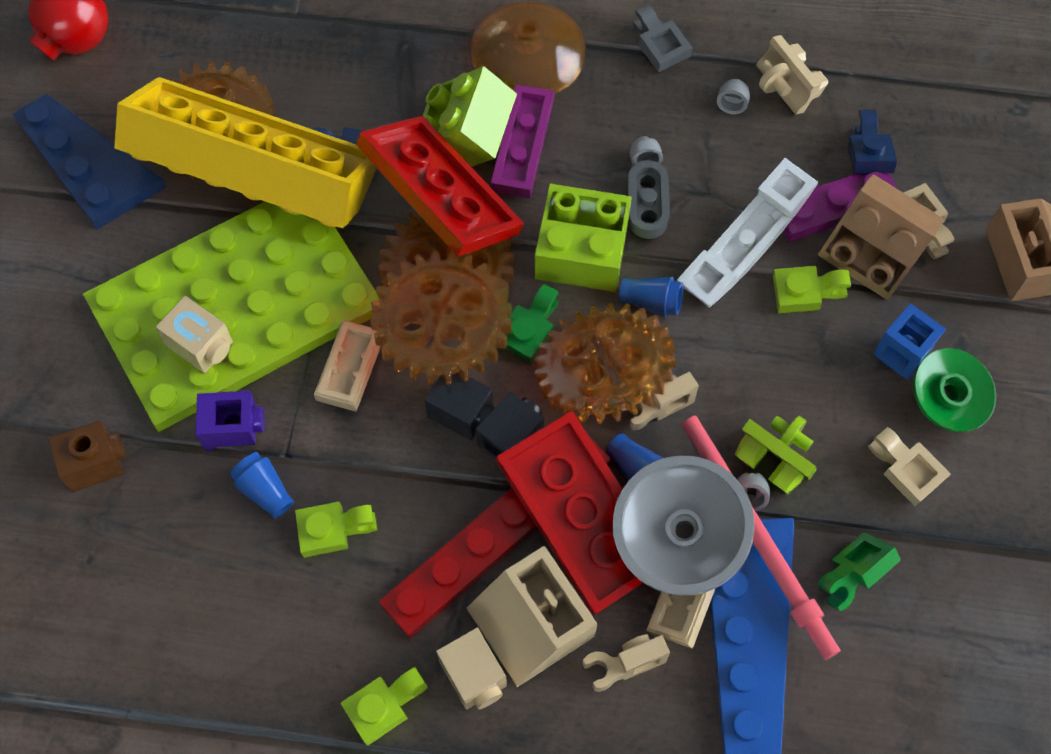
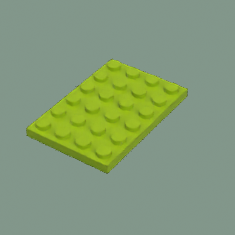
[83,201,385,432]

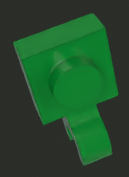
[495,284,559,364]
[818,532,901,611]

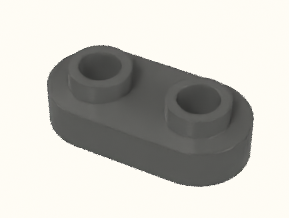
[627,160,670,239]

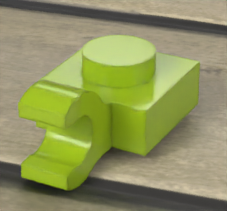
[772,266,851,313]
[295,501,378,558]
[341,667,428,746]

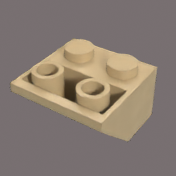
[467,546,597,687]

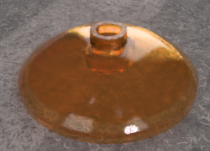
[471,1,585,94]

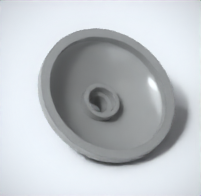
[613,455,754,596]

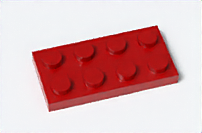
[356,116,524,257]
[494,411,643,615]

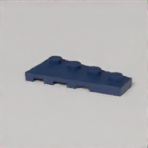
[12,94,166,230]

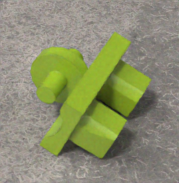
[734,416,817,494]

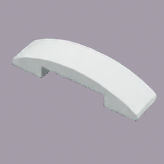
[677,158,818,308]

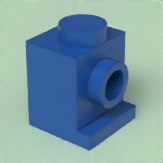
[873,303,946,380]

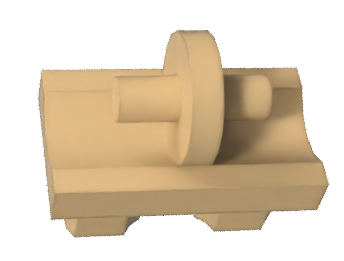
[756,35,828,115]

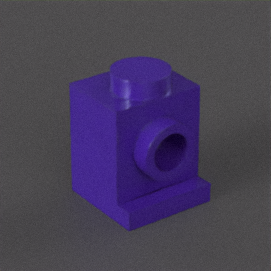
[195,391,265,451]

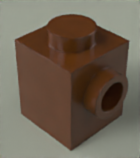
[48,420,126,493]

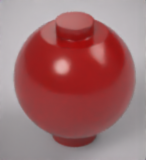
[28,0,109,61]

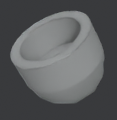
[717,79,750,114]
[629,136,663,166]
[737,472,770,511]

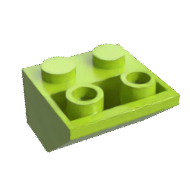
[423,66,517,167]
[535,184,632,292]

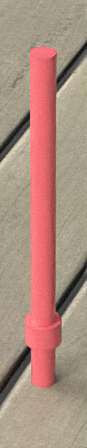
[681,416,841,660]

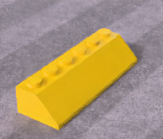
[114,77,377,229]

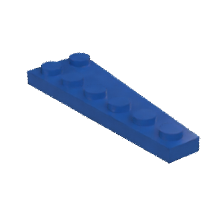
[710,518,794,754]

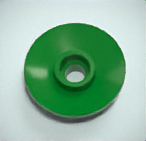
[913,348,996,433]

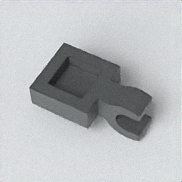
[633,4,693,73]

